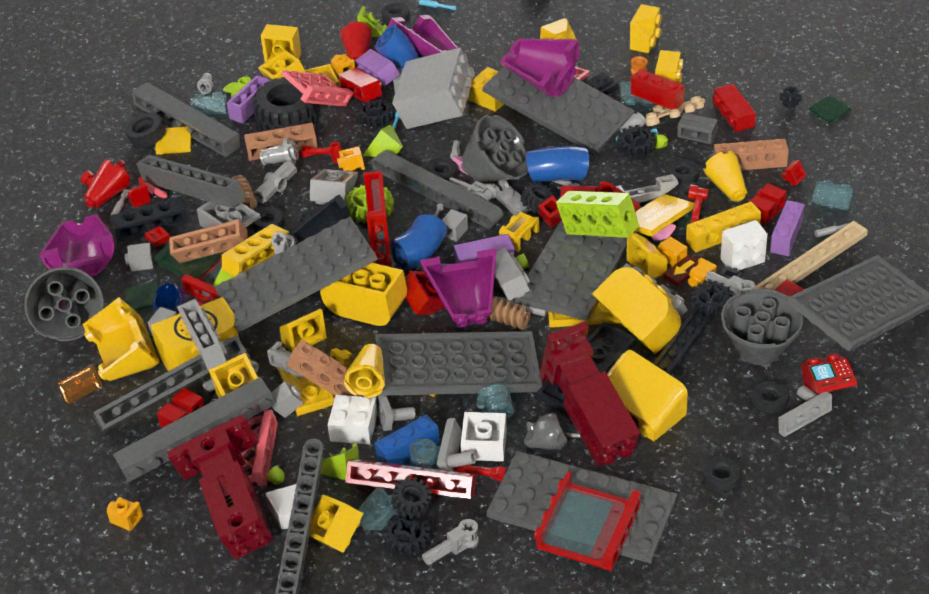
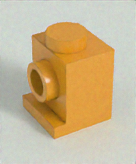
[331,54,355,77]
[337,146,365,171]
[657,236,687,270]
[688,258,717,287]
[107,497,143,531]

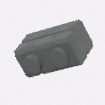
[677,113,718,144]

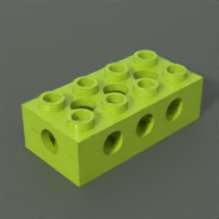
[556,191,639,238]

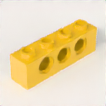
[686,202,761,253]
[222,224,289,276]

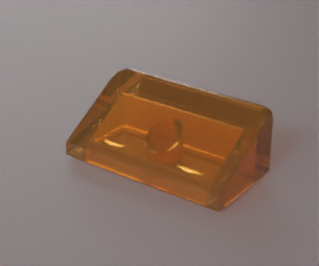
[57,365,102,404]

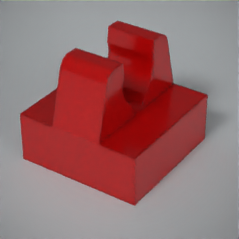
[781,160,806,186]

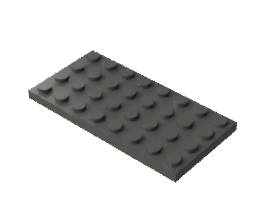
[483,67,635,155]
[215,217,378,333]
[515,219,636,321]
[787,255,929,351]
[375,331,542,396]
[487,451,678,564]

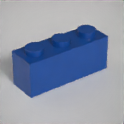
[375,414,440,465]

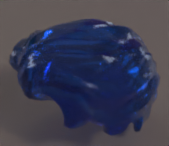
[153,282,185,314]

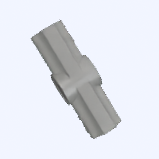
[253,161,297,204]

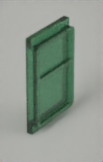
[152,243,221,279]

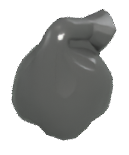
[524,412,568,450]

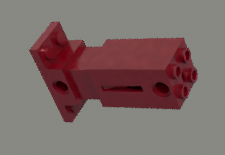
[539,321,640,467]
[166,415,274,560]

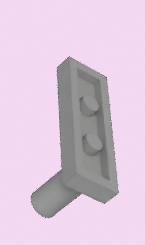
[778,385,832,437]
[373,394,415,431]
[437,418,476,471]

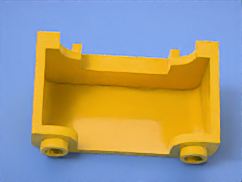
[83,297,160,381]
[607,350,688,441]

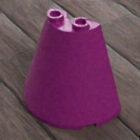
[388,15,458,57]
[500,39,580,97]
[39,214,114,277]
[420,248,497,327]

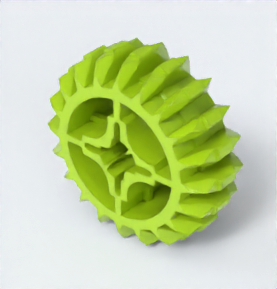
[345,185,394,224]

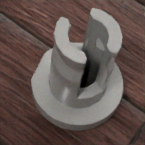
[260,137,299,166]

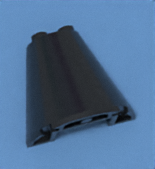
[289,194,370,246]

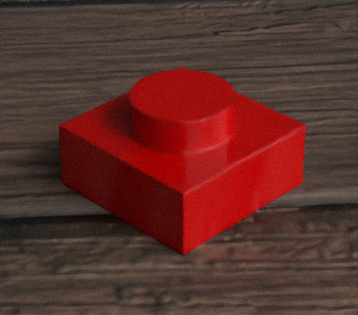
[145,226,170,248]

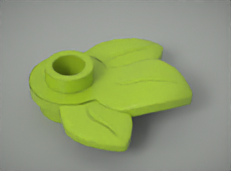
[223,77,251,98]

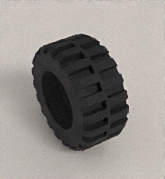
[252,77,320,131]

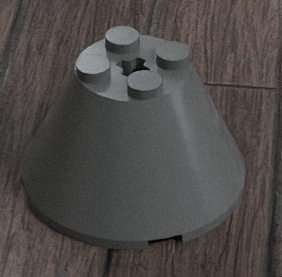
[461,115,528,183]
[24,267,104,341]
[721,289,803,367]

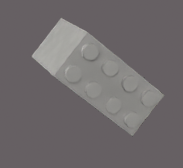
[392,48,474,129]

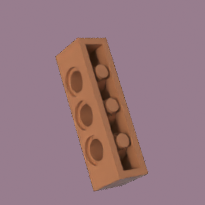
[244,123,317,161]
[713,139,789,170]
[169,220,248,263]
[286,340,363,397]

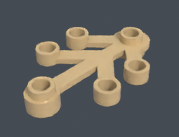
[645,96,705,126]

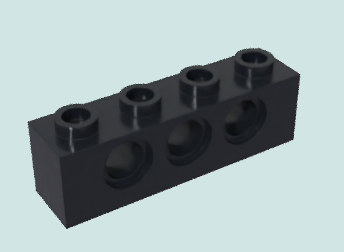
[110,196,188,242]

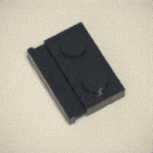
[584,72,619,95]

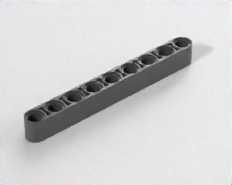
[371,150,504,229]
[275,439,324,594]

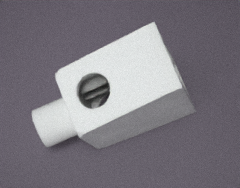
[266,484,307,529]

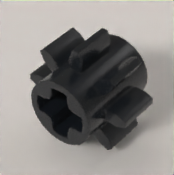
[780,86,802,108]

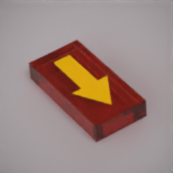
[663,254,698,287]

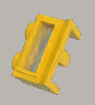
[499,212,539,252]

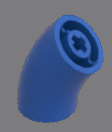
[375,24,419,69]
[526,146,589,184]
[391,214,447,273]

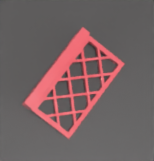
[281,70,354,107]
[241,410,278,486]

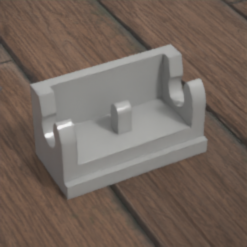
[267,341,304,378]

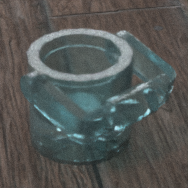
[477,384,514,419]
[410,439,441,470]

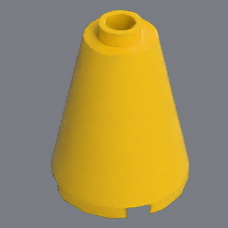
[703,151,747,201]
[344,344,385,398]

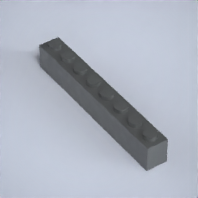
[132,83,240,157]
[136,155,245,208]
[93,335,246,433]
[113,377,275,482]

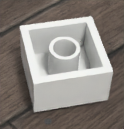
[721,220,767,271]
[328,395,378,445]
[461,412,507,461]

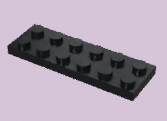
[536,322,637,414]

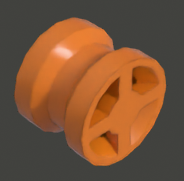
[631,56,648,75]

